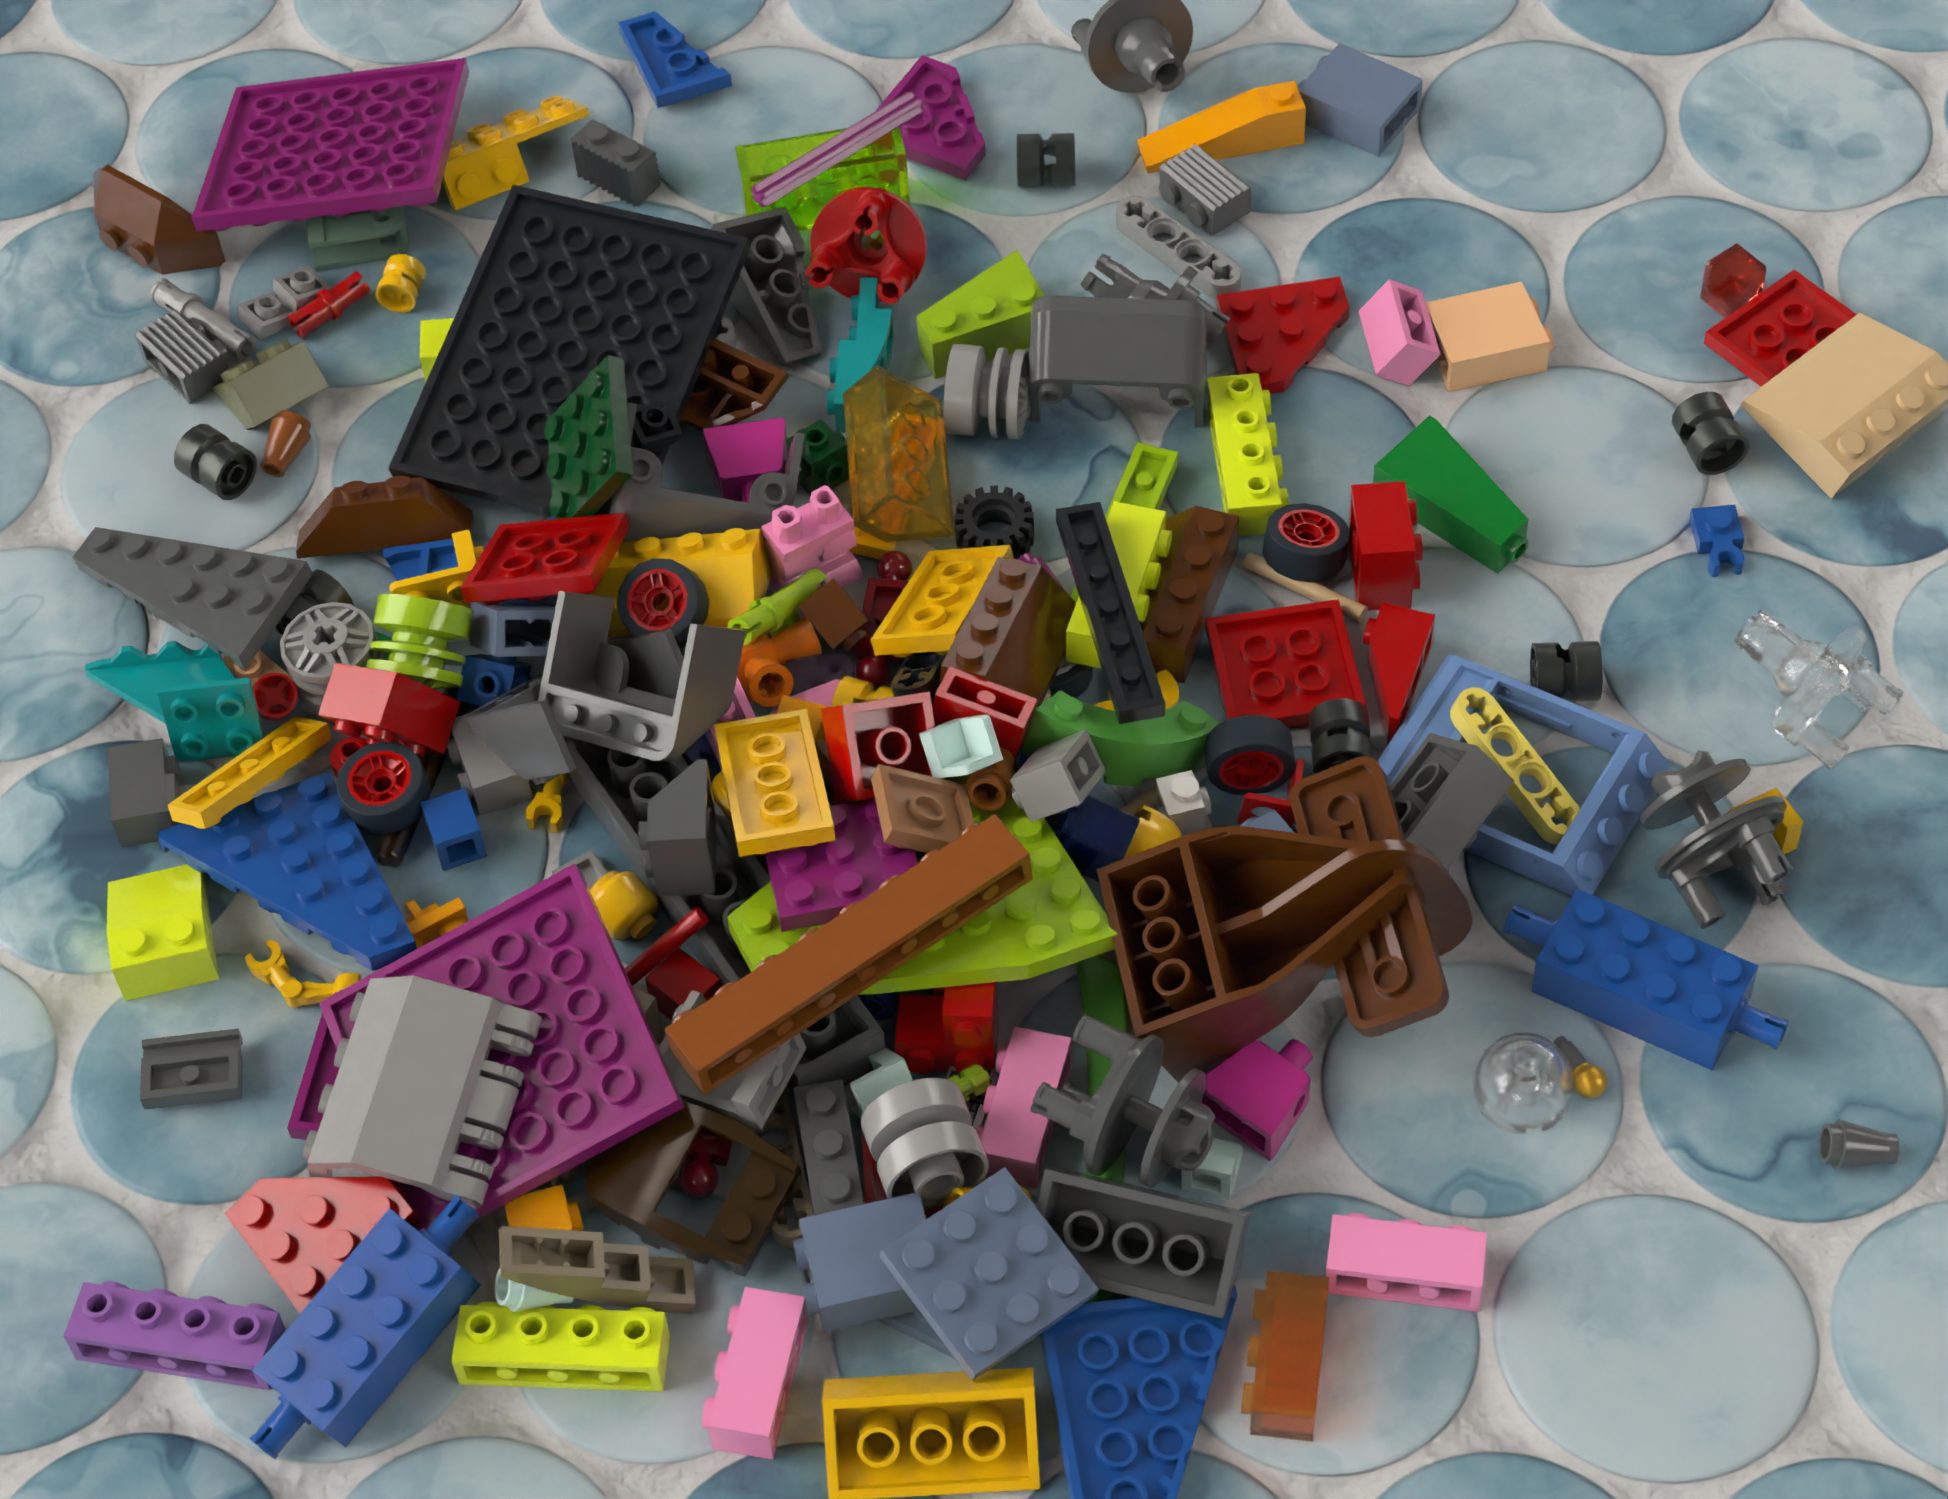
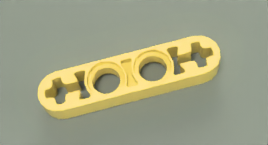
[1450,687,1580,845]

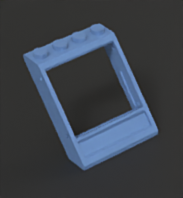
[1378,654,1671,896]

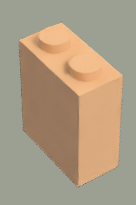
[1426,281,1554,392]

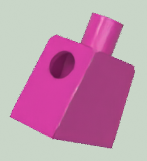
[703,417,787,503]
[1202,1039,1313,1161]

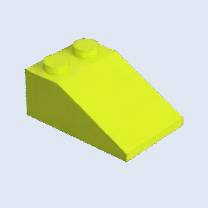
[106,864,219,1001]

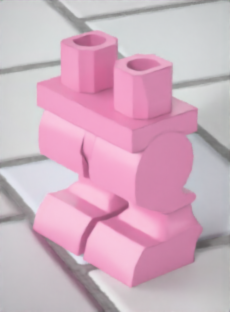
[761,485,864,611]

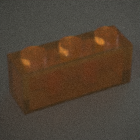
[1241,1270,1329,1442]

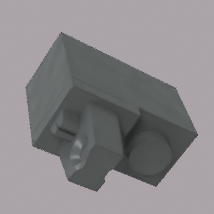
[108,738,195,847]

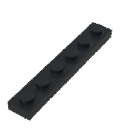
[1056,502,1166,724]

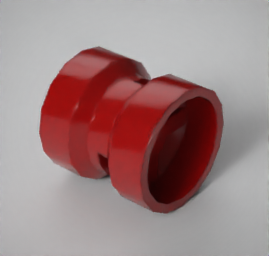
[253,673,298,721]

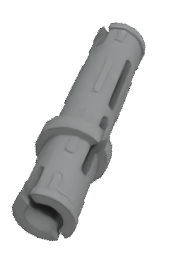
[150,278,257,360]

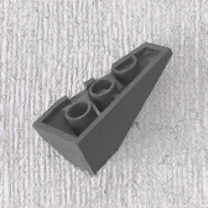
[711,206,822,367]

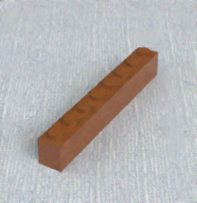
[664,814,1033,1095]

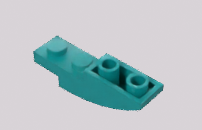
[827,278,894,432]

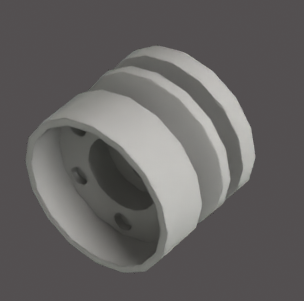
[944,344,1031,440]
[280,602,386,723]

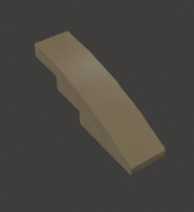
[499,1226,696,1314]

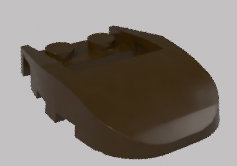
[584,1101,802,1277]

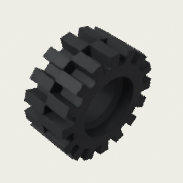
[954,485,1035,559]

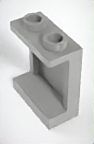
[658,990,807,1130]

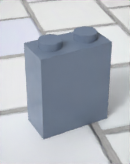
[1297,43,1423,157]
[470,599,557,657]
[793,1193,926,1332]

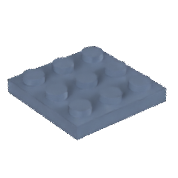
[879,1167,1099,1381]

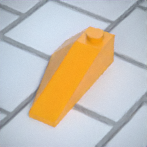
[1138,81,1306,173]

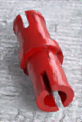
[287,271,371,339]

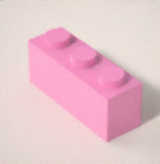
[975,1026,1073,1189]
[1325,1213,1487,1312]
[702,1287,809,1460]

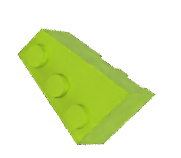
[916,249,1045,379]

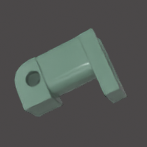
[306,206,410,272]

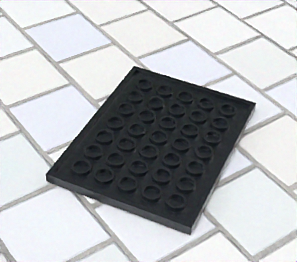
[388,185,751,516]

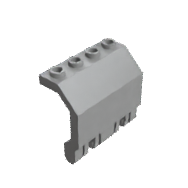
[302,976,542,1208]

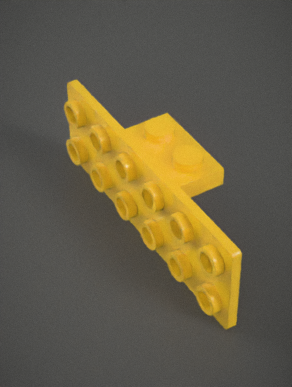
[442,95,590,210]

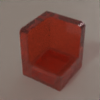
[1700,243,1767,318]

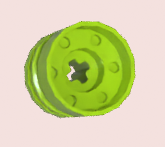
[366,594,474,690]

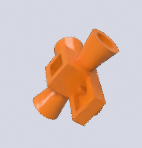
[726,616,822,707]

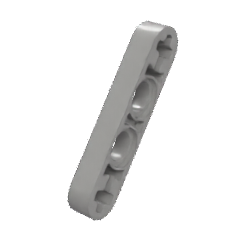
[1116,196,1241,300]

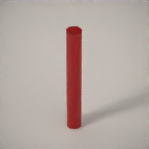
[624,907,709,986]

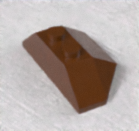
[93,164,226,275]
[680,338,789,431]
[296,476,474,559]

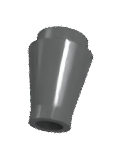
[1819,1119,1899,1170]

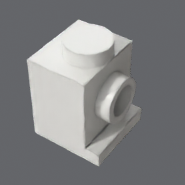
[1156,770,1212,836]

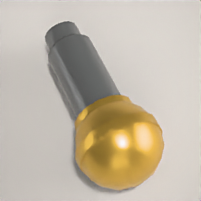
[1552,1036,1608,1099]

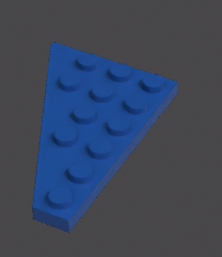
[156,772,417,971]
[1039,1286,1237,1499]

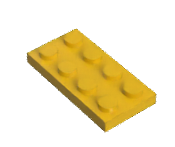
[871,545,1014,658]
[714,709,836,857]

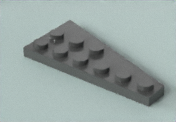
[72,527,313,670]

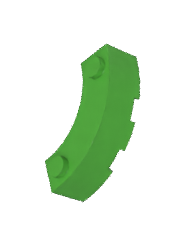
[1021,690,1221,786]

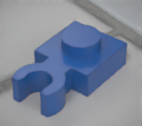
[1689,504,1745,577]

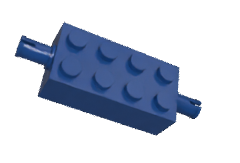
[1503,889,1789,1071]
[249,1195,481,1459]

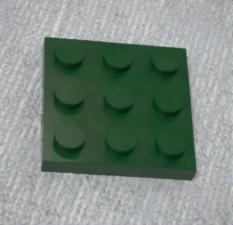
[544,355,633,519]

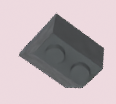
[639,759,717,896]

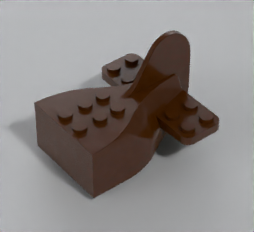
[1097,756,1472,1083]

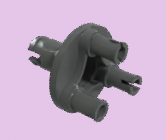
[1071,0,1193,93]
[1081,254,1230,351]

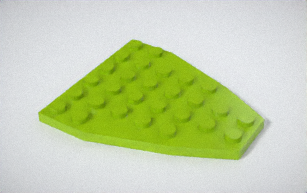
[727,769,1118,994]

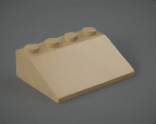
[1740,313,1948,499]

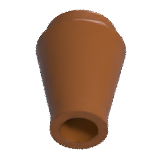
[260,411,311,477]
[966,747,1015,811]

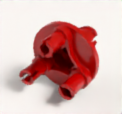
[805,187,927,304]

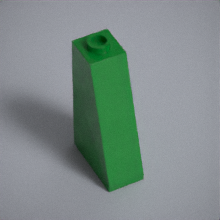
[1373,415,1529,574]

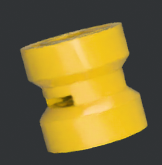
[375,254,427,313]

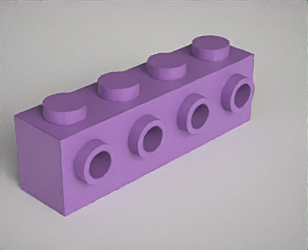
[63,1281,286,1390]

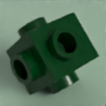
[785,419,850,495]

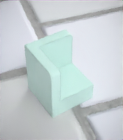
[919,714,1003,778]
[850,1048,913,1123]
[1182,1138,1243,1200]

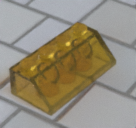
[843,366,955,543]

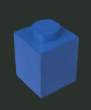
[420,788,488,871]

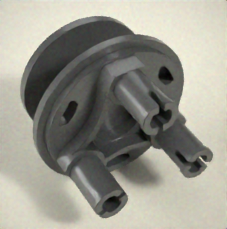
[1640,750,1794,929]
[1031,1015,1215,1188]

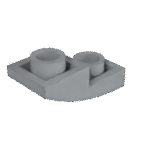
[238,266,332,340]

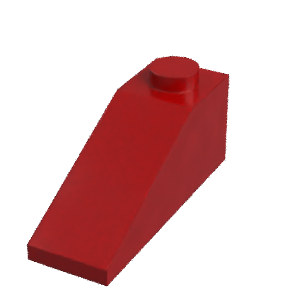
[1363,602,1435,745]

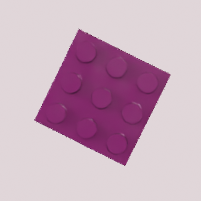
[765,798,918,932]

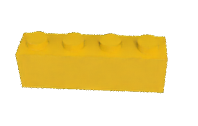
[589,528,773,638]
[822,1367,1040,1499]

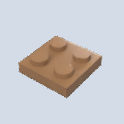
[871,764,974,853]

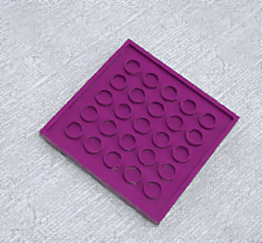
[192,58,470,231]
[319,863,685,1231]

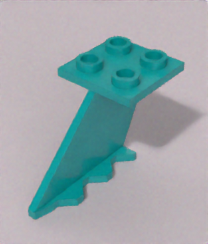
[85,641,265,762]

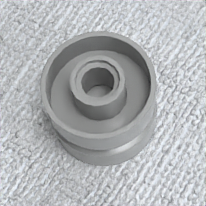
[861,1078,989,1210]

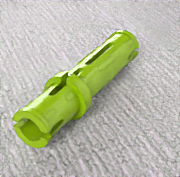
[727,569,828,646]

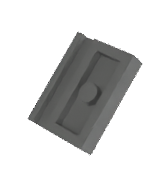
[140,1028,243,1110]

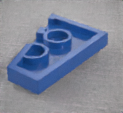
[618,11,732,109]

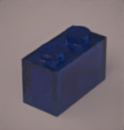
[1053,795,1140,882]

